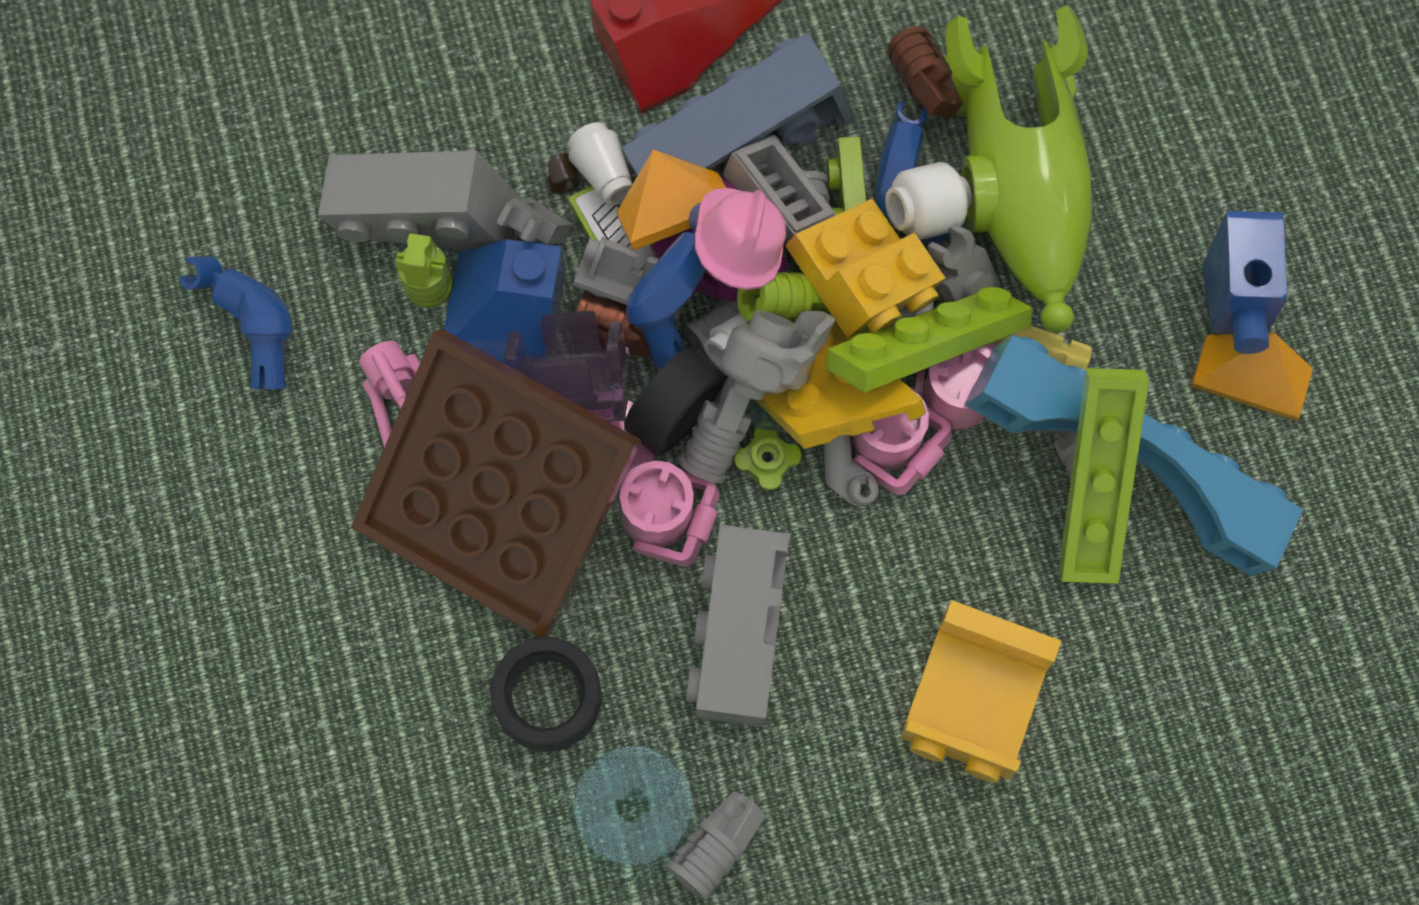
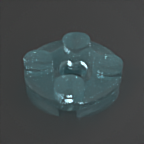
[573,746,692,867]

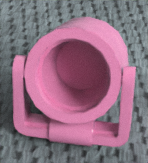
[914,344,998,430]
[850,387,952,495]
[619,461,720,567]

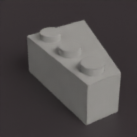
[318,150,520,251]
[686,525,790,727]

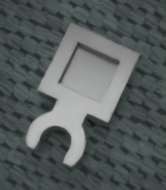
[496,197,575,245]
[928,224,1001,303]

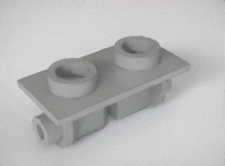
[573,237,683,323]

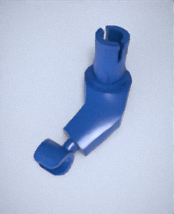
[874,102,949,250]
[626,203,706,369]
[179,256,293,389]

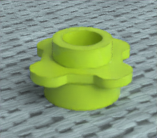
[734,425,801,490]

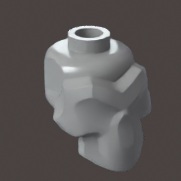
[720,310,835,400]

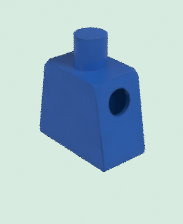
[1202,211,1287,354]

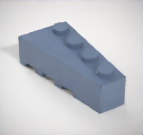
[621,33,856,180]

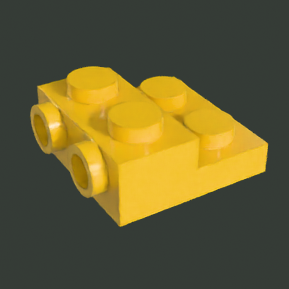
[785,198,946,338]

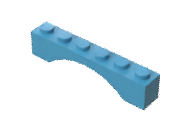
[964,334,1304,576]

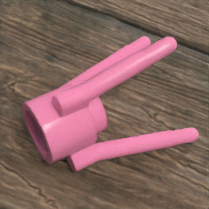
[359,341,420,447]

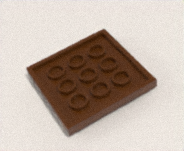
[351,329,642,638]

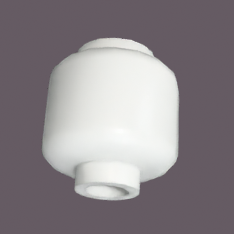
[885,162,972,240]

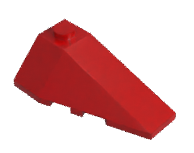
[590,0,782,114]

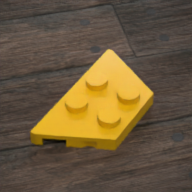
[755,321,926,449]

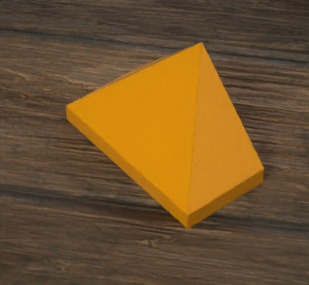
[616,149,726,251]
[1191,333,1313,421]

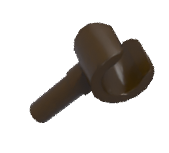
[546,152,580,194]

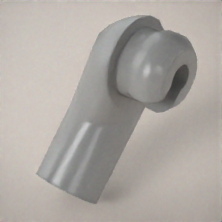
[823,435,879,507]

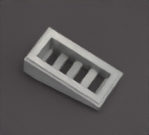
[723,134,836,240]

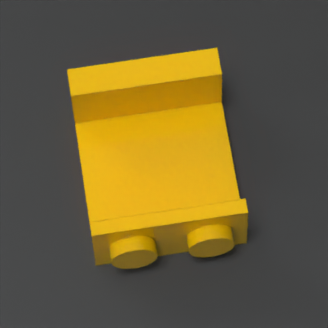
[900,600,1061,783]

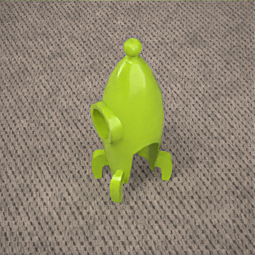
[944,5,1092,333]

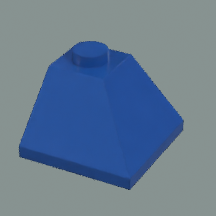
[444,239,566,372]

